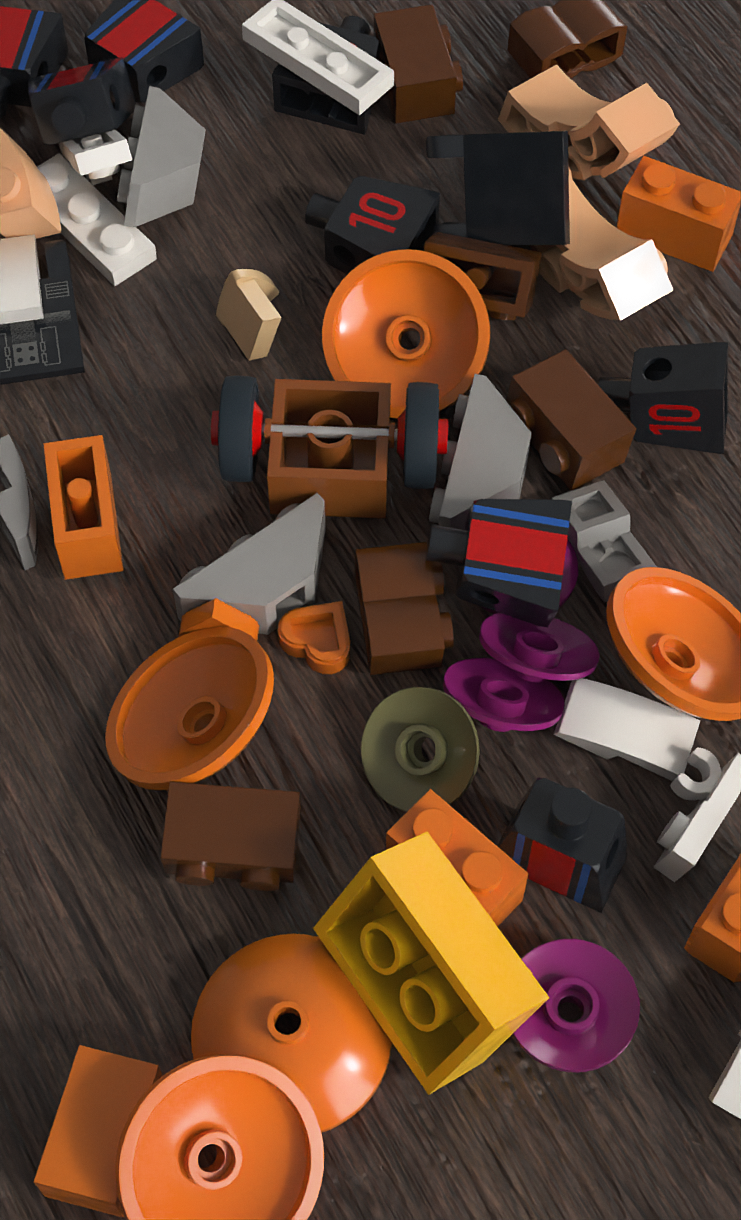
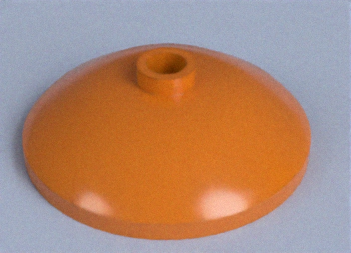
[322,249,490,419]
[606,567,741,721]
[105,626,274,790]
[191,934,392,1133]
[115,1054,324,1220]

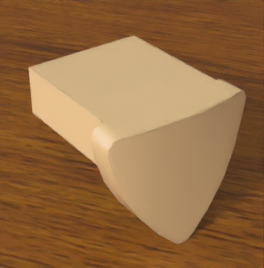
[216,269,282,361]

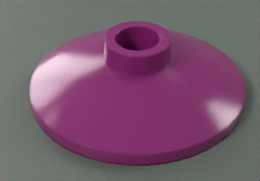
[479,613,600,683]
[443,658,565,732]
[512,939,640,1073]

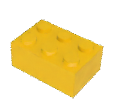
[313,832,549,1095]

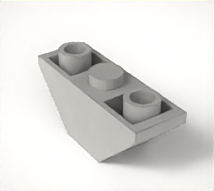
[117,86,206,227]
[429,374,531,530]
[173,493,326,635]

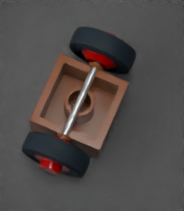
[211,376,448,518]

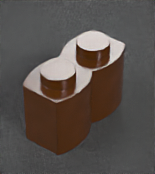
[507,0,628,79]
[354,542,454,675]

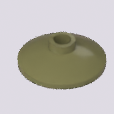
[361,687,480,812]

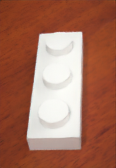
[242,0,394,115]
[37,153,157,286]

